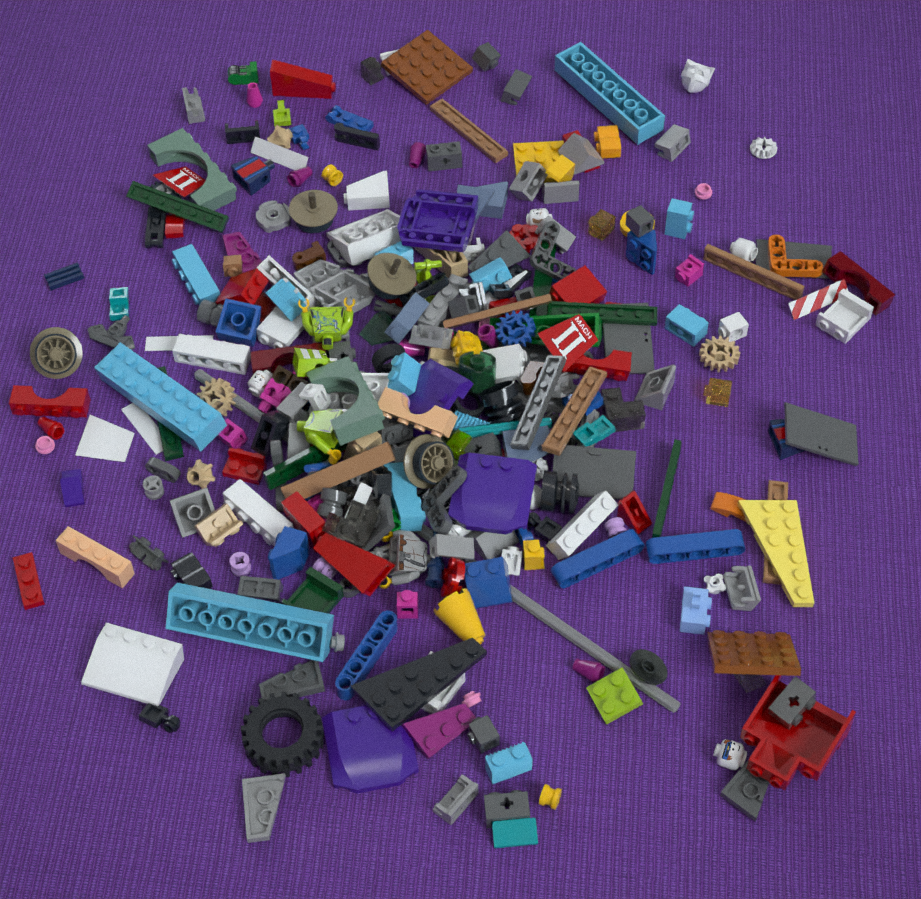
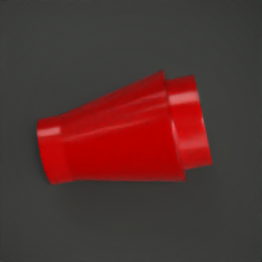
[38,416,65,440]

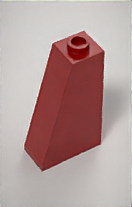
[270,60,336,99]
[313,533,396,596]

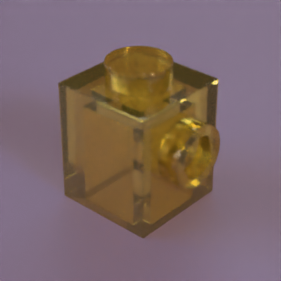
[588,209,615,241]
[703,378,732,407]

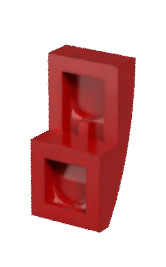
[165,215,185,239]

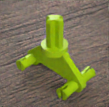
[414,259,442,303]

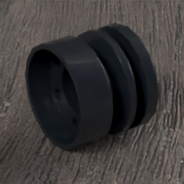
[477,380,525,424]
[540,470,580,514]

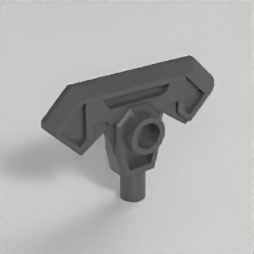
[87,315,135,350]

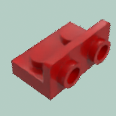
[222,448,267,485]

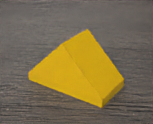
[545,155,575,182]

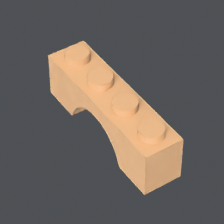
[378,387,458,438]
[56,526,135,588]

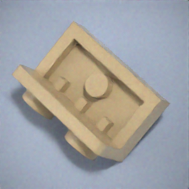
[428,347,470,371]
[194,504,243,547]

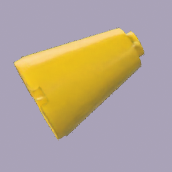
[433,588,485,645]

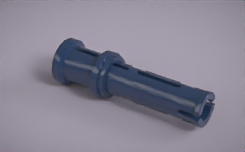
[425,530,445,588]

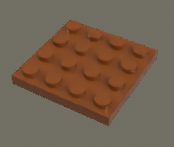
[381,30,473,105]
[707,630,801,676]

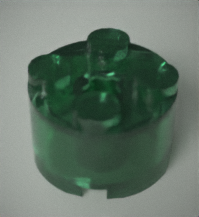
[458,351,496,393]

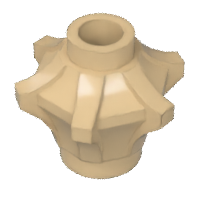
[267,125,293,149]
[187,459,216,489]

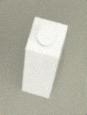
[344,171,390,211]

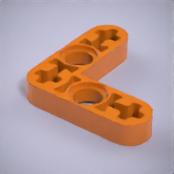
[768,235,823,277]

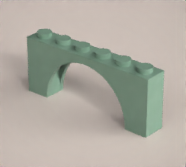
[147,128,237,211]
[306,356,385,446]

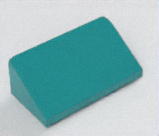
[492,818,538,848]

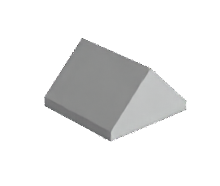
[558,133,604,175]
[541,180,579,204]
[635,364,676,410]
[169,487,215,538]
[465,530,519,560]

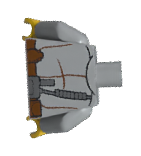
[380,530,431,589]

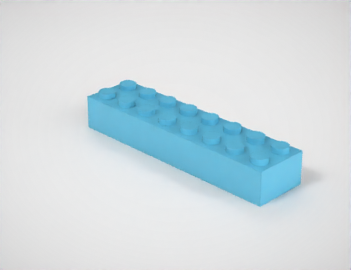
[554,42,665,145]
[94,342,227,452]
[166,582,334,662]

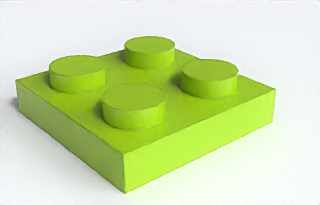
[586,667,643,724]

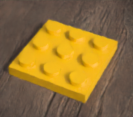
[513,141,564,183]

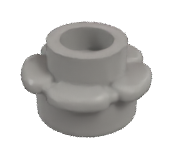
[330,632,345,652]

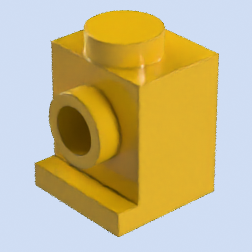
[523,540,545,570]

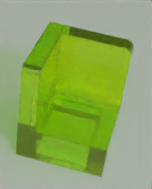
[446,429,472,460]

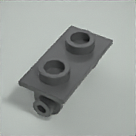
[129,535,169,571]

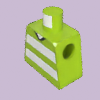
[293,348,337,377]

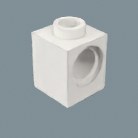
[718,312,749,342]

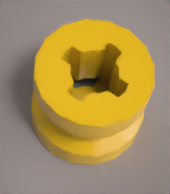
[321,164,343,186]
[539,784,562,810]

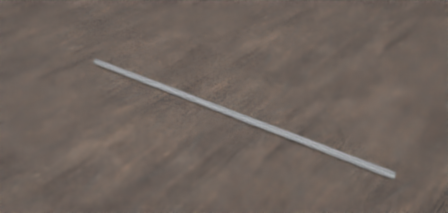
[194,369,680,713]

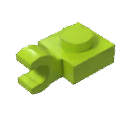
[273,100,291,126]

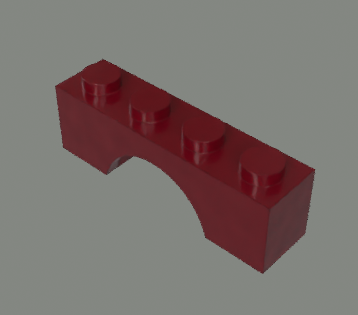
[822,251,895,316]
[250,342,325,374]

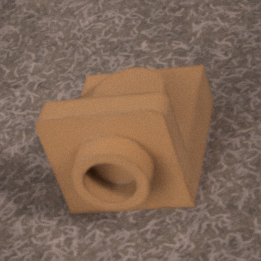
[223,255,242,277]

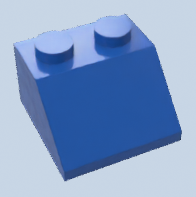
[216,299,261,347]
[465,557,513,609]

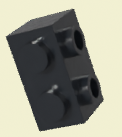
[251,411,290,457]

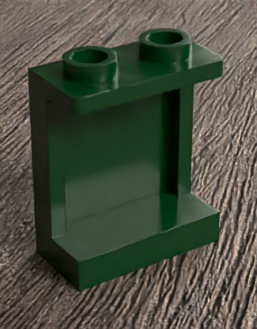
[281,567,344,614]

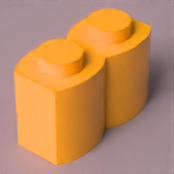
[594,125,621,158]

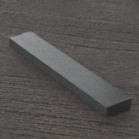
[510,355,566,450]

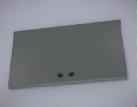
[756,239,832,279]
[602,303,654,374]
[784,402,858,466]
[553,445,636,500]

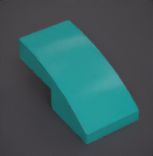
[109,287,129,321]
[573,415,616,447]

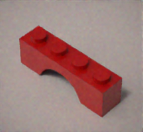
[562,350,632,381]
[9,385,91,418]

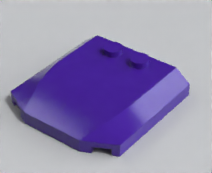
[397,189,479,252]
[408,359,474,438]
[448,453,537,535]
[322,705,419,794]

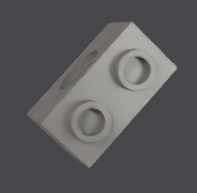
[509,161,547,202]

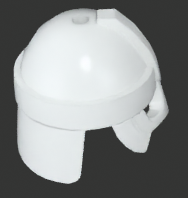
[681,59,715,93]

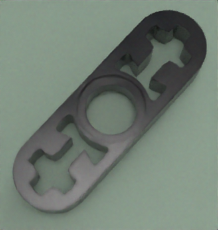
[399,272,449,307]

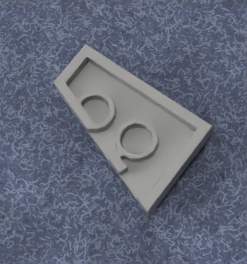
[242,773,286,843]

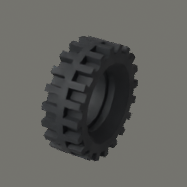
[241,692,324,777]

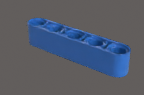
[550,529,645,588]
[646,529,746,564]
[335,610,398,700]

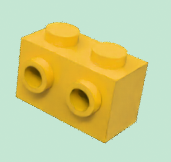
[450,330,484,371]

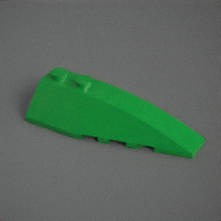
[490,313,602,347]

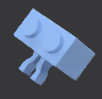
[680,587,712,635]

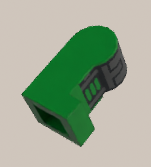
[228,61,259,85]

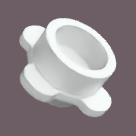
[704,574,726,594]

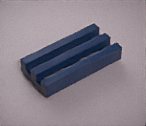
[44,262,84,291]

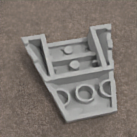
[294,259,375,313]

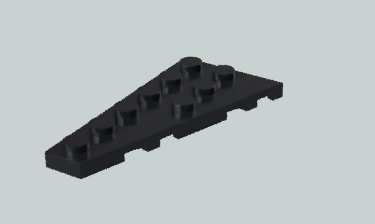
[351,638,487,732]

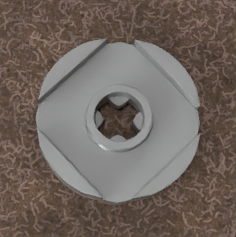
[256,201,291,233]

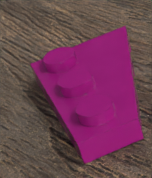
[222,232,262,273]
[402,703,476,759]

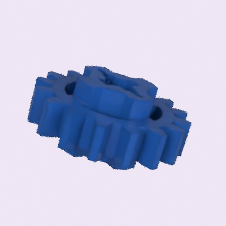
[495,310,536,347]

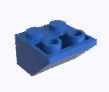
[626,229,657,275]
[268,526,310,580]

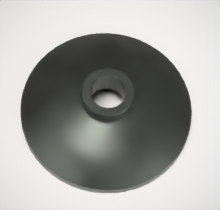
[629,649,668,685]

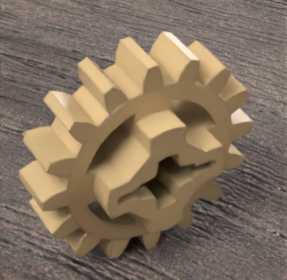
[699,336,740,372]
[196,378,237,416]

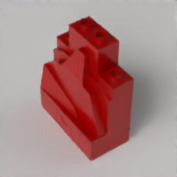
[740,675,856,790]

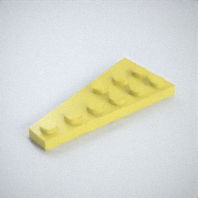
[737,500,814,607]

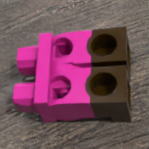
[258,365,310,413]

